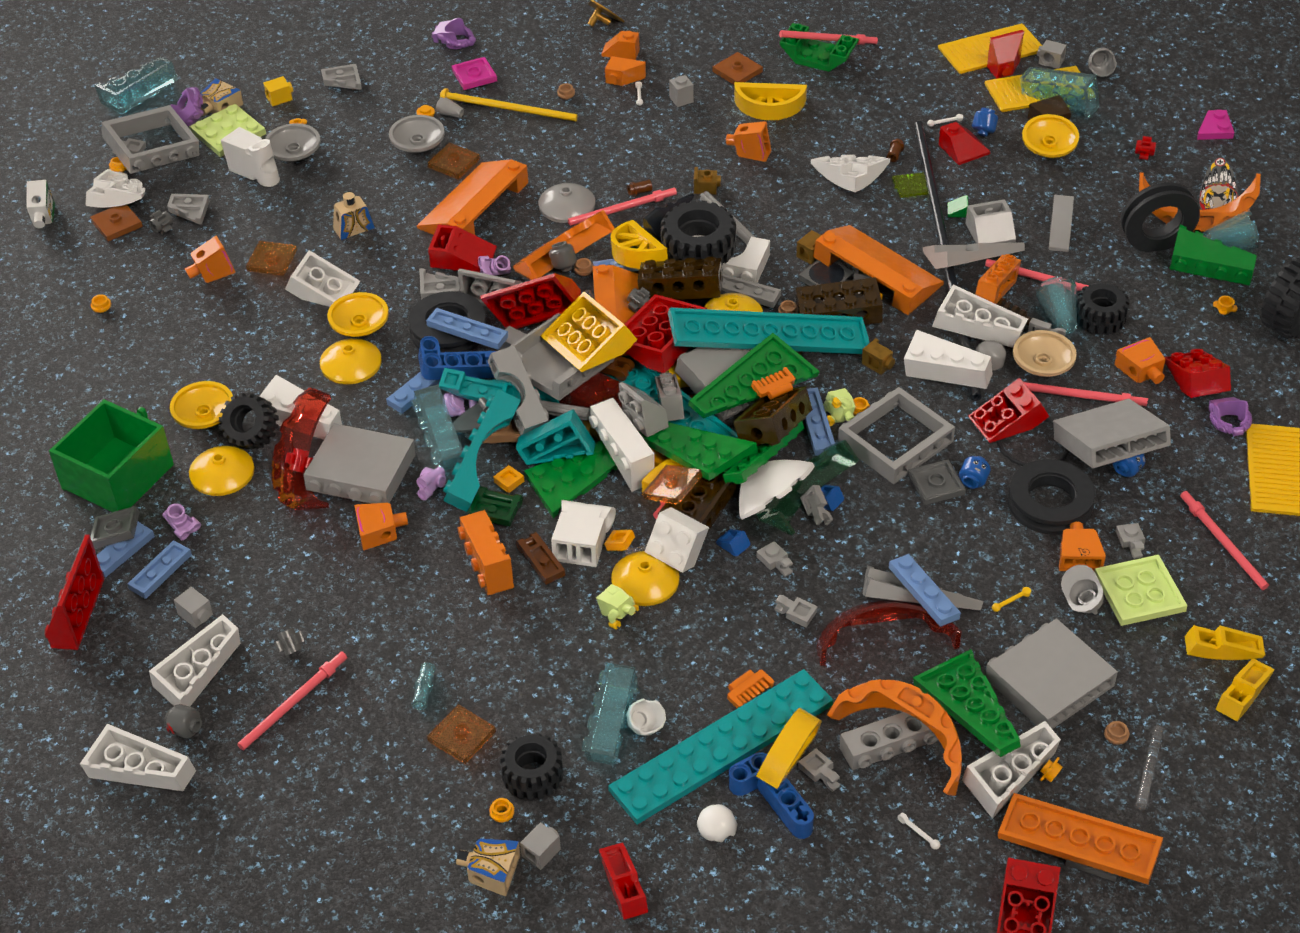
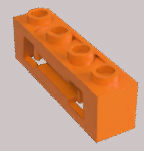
[975,254,1021,304]

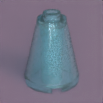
[1203,210,1259,250]
[1036,276,1077,335]

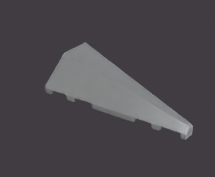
[923,243,1025,269]
[862,565,983,610]

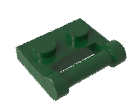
[468,486,523,527]

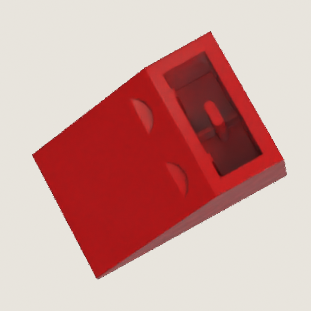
[428,224,497,273]
[1165,349,1231,398]
[968,378,1050,443]
[997,858,1061,933]

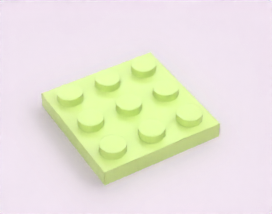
[189,104,266,157]
[1094,555,1187,626]

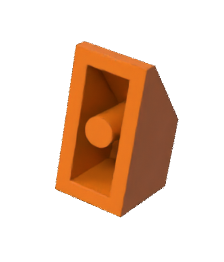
[601,31,640,60]
[605,56,646,86]

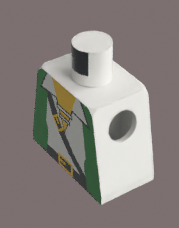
[27,180,55,228]

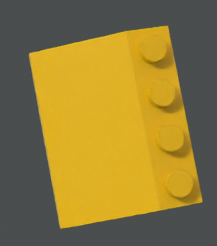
[540,292,638,372]

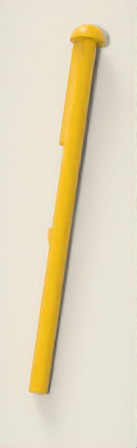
[440,88,578,121]

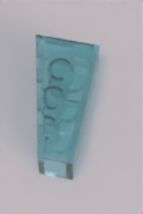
[94,57,178,114]
[1020,67,1100,118]
[411,385,464,470]
[582,662,638,765]

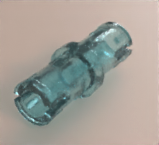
[411,662,436,710]

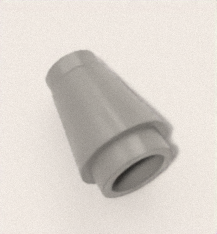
[436,97,464,118]

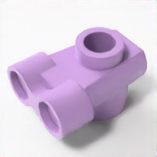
[478,255,511,276]
[416,467,446,500]
[163,504,201,541]

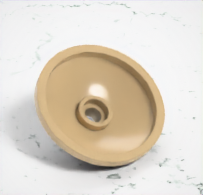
[1013,330,1076,377]

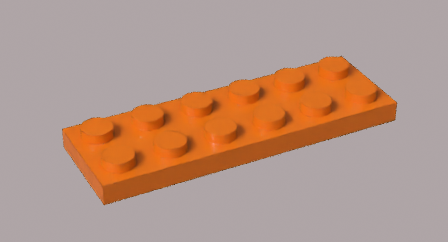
[998,793,1163,885]

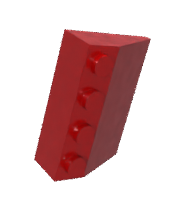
[480,273,581,329]
[624,294,707,373]
[45,534,104,650]

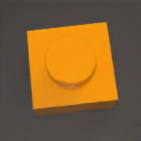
[493,465,524,493]
[604,530,635,551]

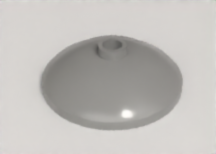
[389,115,445,153]
[265,123,320,162]
[538,183,595,223]

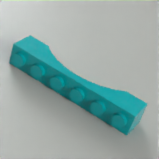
[443,389,521,512]

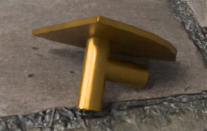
[587,0,625,27]

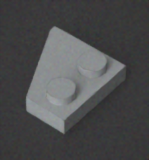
[321,64,362,90]
[167,194,210,224]
[419,268,460,300]

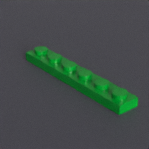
[723,421,804,484]

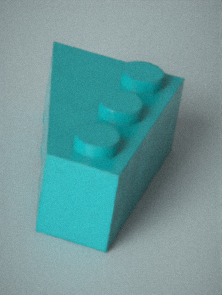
[516,409,596,465]

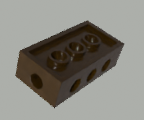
[637,257,723,300]
[796,277,883,325]
[734,386,813,446]
[658,467,738,533]

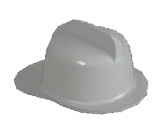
[1061,565,1104,615]

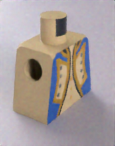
[200,78,243,116]
[333,192,375,240]
[456,839,520,896]

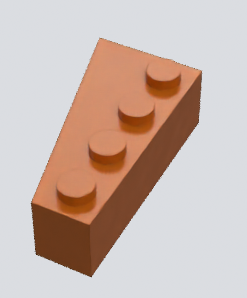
[457,510,514,595]

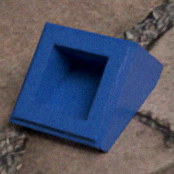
[820,485,844,511]
[716,529,750,556]

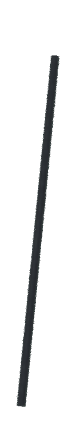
[914,121,982,401]

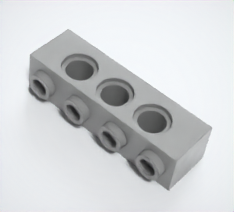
[839,712,938,771]

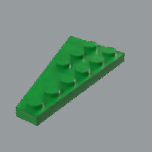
[688,333,820,418]
[638,422,757,481]
[524,440,618,518]
[913,649,1021,757]

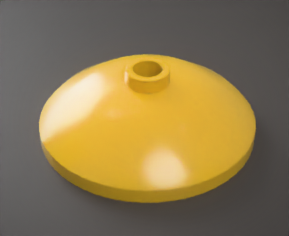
[1022,114,1079,158]
[327,292,389,337]
[704,293,763,312]
[320,338,382,384]
[170,381,233,429]
[189,446,254,496]
[611,551,679,606]

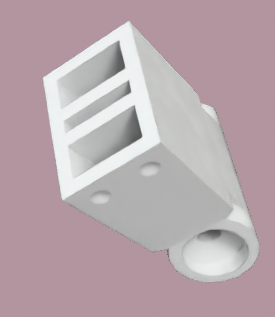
[221,127,280,187]
[551,500,616,567]

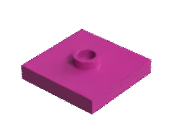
[452,57,497,90]

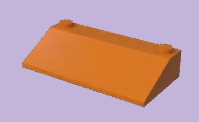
[417,159,528,235]
[814,225,944,315]
[593,264,639,356]

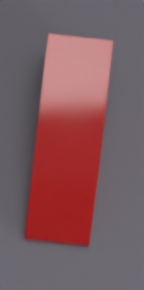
[599,842,648,920]

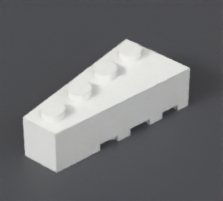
[932,285,1028,348]
[904,330,992,389]
[260,375,342,440]
[589,398,654,492]
[149,614,240,707]
[962,721,1061,819]
[80,724,196,791]

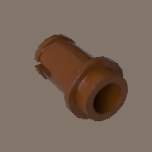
[887,139,904,162]
[627,179,653,197]

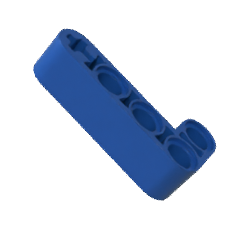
[418,336,496,380]
[729,752,814,839]

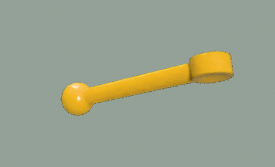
[992,587,1031,612]

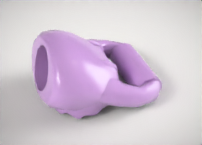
[443,393,477,417]

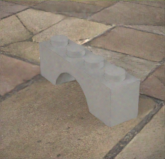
[488,346,549,435]

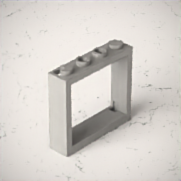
[101,105,199,174]
[838,387,955,484]

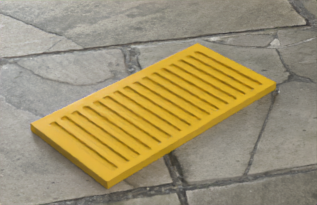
[938,23,1042,74]
[984,66,1094,112]
[1246,424,1300,516]

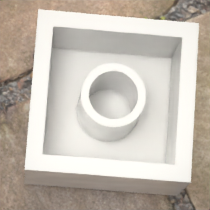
[645,507,709,573]

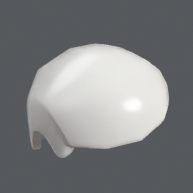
[626,699,666,736]
[697,804,737,842]

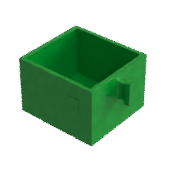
[49,399,174,512]

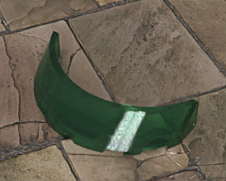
[756,440,859,536]

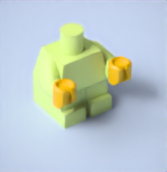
[823,388,856,427]
[596,584,639,630]

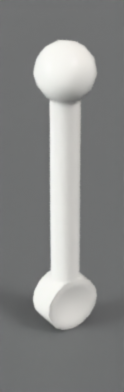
[635,82,643,106]
[927,114,963,127]
[898,813,940,849]

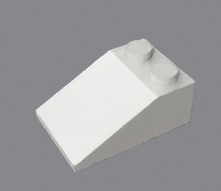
[285,250,360,307]

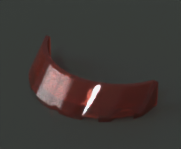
[272,387,331,510]
[816,601,961,666]

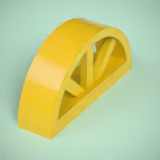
[734,82,807,120]
[611,220,668,269]
[756,708,822,789]

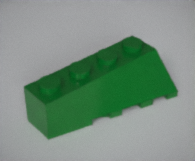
[1170,225,1257,285]

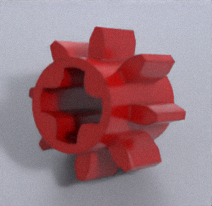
[1135,136,1156,160]
[285,448,313,473]

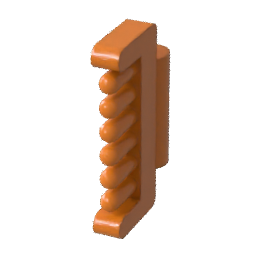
[751,367,795,399]
[727,670,774,708]

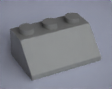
[458,268,524,306]

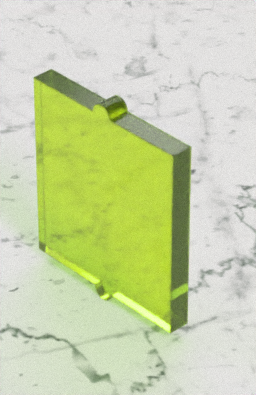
[892,172,928,198]

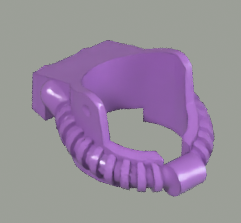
[432,18,476,49]
[171,87,204,127]
[1209,397,1252,436]

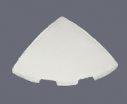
[811,155,890,192]
[86,169,145,207]
[739,460,815,519]

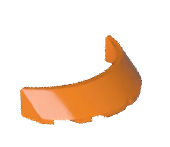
[1139,173,1261,232]
[513,210,615,280]
[827,679,962,796]

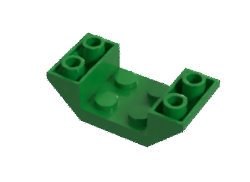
[780,23,859,72]

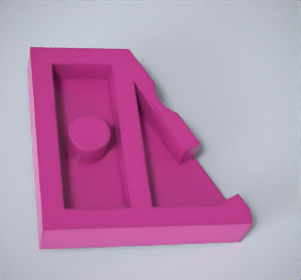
[1197,110,1234,140]

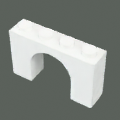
[694,235,770,283]

